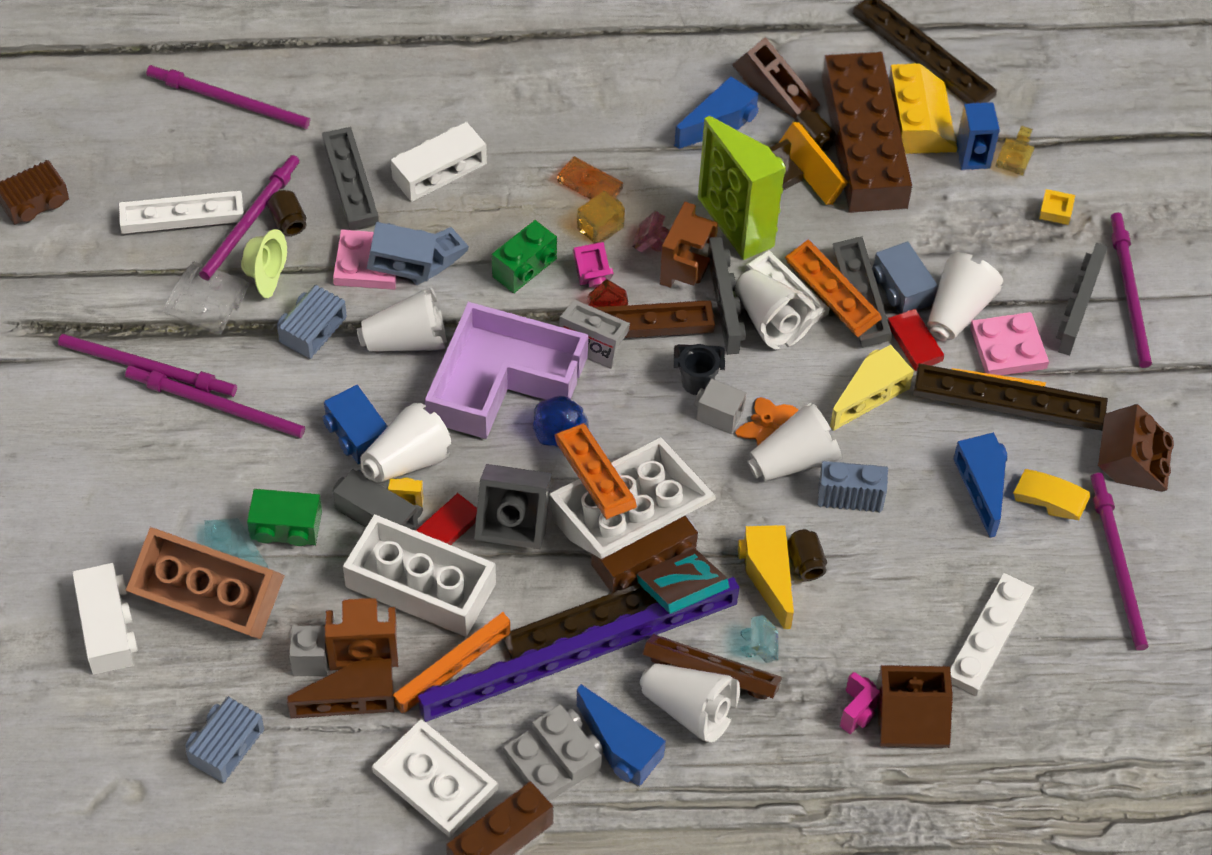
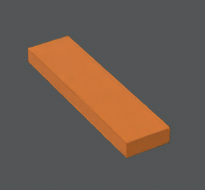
[785,239,882,338]
[554,423,637,519]
[393,612,511,713]

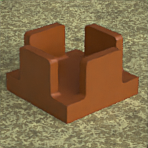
[660,201,718,288]
[325,598,399,671]

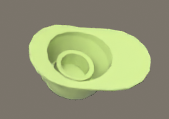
[241,229,287,298]

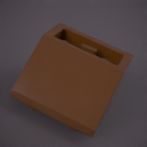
[1098,404,1174,492]
[876,665,953,748]

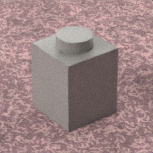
[694,378,747,434]
[289,626,328,676]

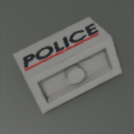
[559,300,630,369]

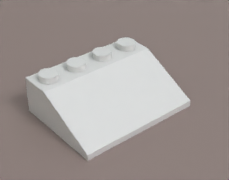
[549,438,715,559]

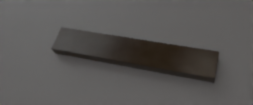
[853,0,997,104]
[913,363,1108,431]
[502,583,658,660]

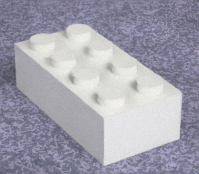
[343,514,496,637]

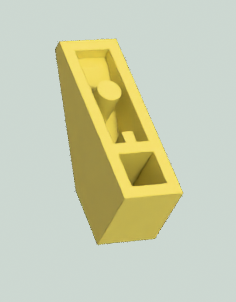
[830,345,914,431]

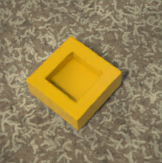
[1039,189,1075,225]
[388,478,424,507]

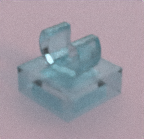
[740,615,778,663]

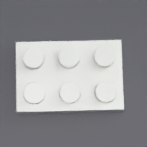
[372,719,498,838]

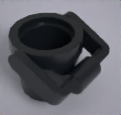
[673,344,725,395]

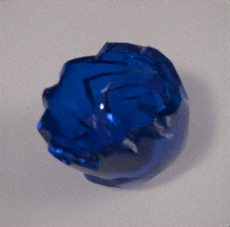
[532,396,589,447]

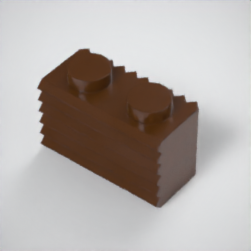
[0,160,69,225]

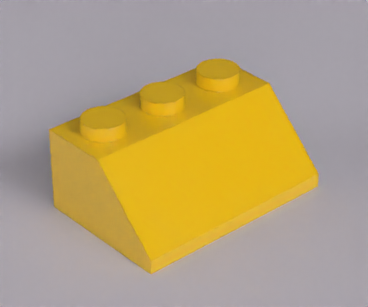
[888,63,957,154]

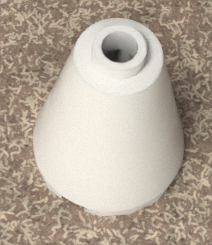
[927,252,1003,341]
[735,270,815,349]
[357,288,447,351]
[360,403,451,482]
[747,403,842,481]
[640,663,740,743]

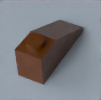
[732,37,821,119]
[287,657,395,719]

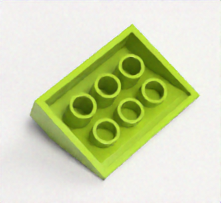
[698,116,786,260]

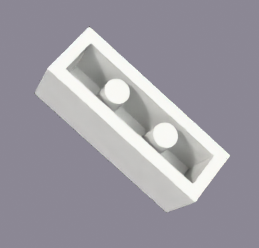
[391,122,487,202]
[72,563,138,675]

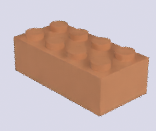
[126,527,285,639]

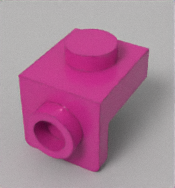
[572,242,614,288]
[840,672,880,735]

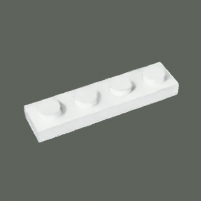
[119,191,244,234]
[950,573,1034,696]

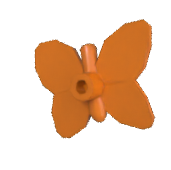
[735,397,799,446]

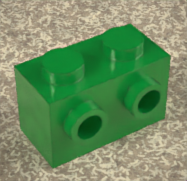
[492,220,557,294]
[247,488,322,546]

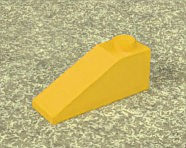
[738,525,794,629]

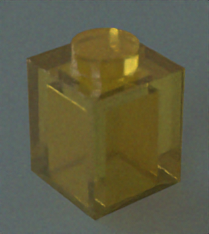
[577,191,625,244]

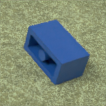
[956,102,1000,170]
[322,384,388,465]

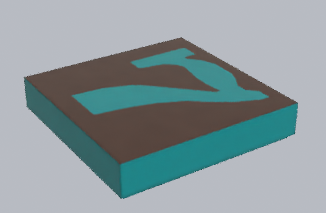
[636,548,729,614]

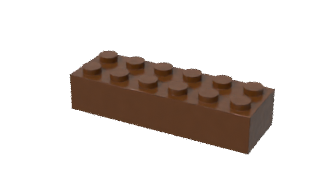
[821,52,913,213]

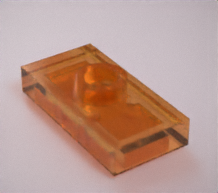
[557,156,623,208]

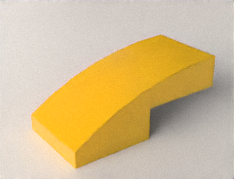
[1013,469,1090,520]

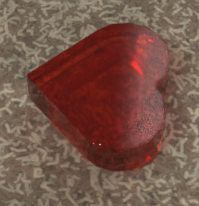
[587,279,629,307]

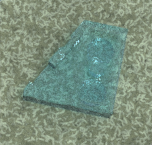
[205,518,269,568]

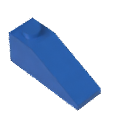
[674,76,758,149]
[953,432,1007,538]
[576,684,666,787]

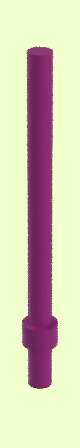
[146,65,310,129]
[199,155,300,281]
[1110,212,1152,368]
[58,334,237,397]
[125,365,305,438]
[1090,472,1149,651]

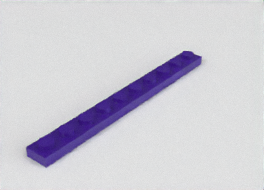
[418,577,739,722]

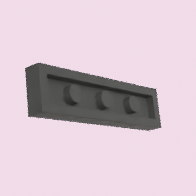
[322,127,379,230]
[833,236,892,348]
[708,237,746,355]
[1056,242,1108,356]

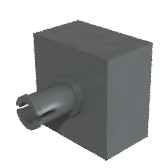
[474,464,552,549]

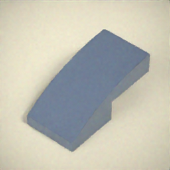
[410,227,469,285]

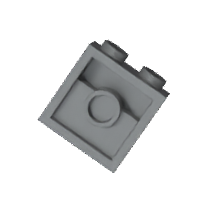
[503,704,603,801]

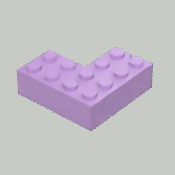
[425,302,588,439]

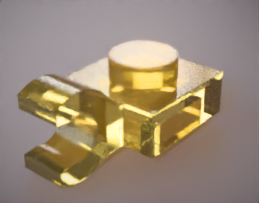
[995,126,1035,176]

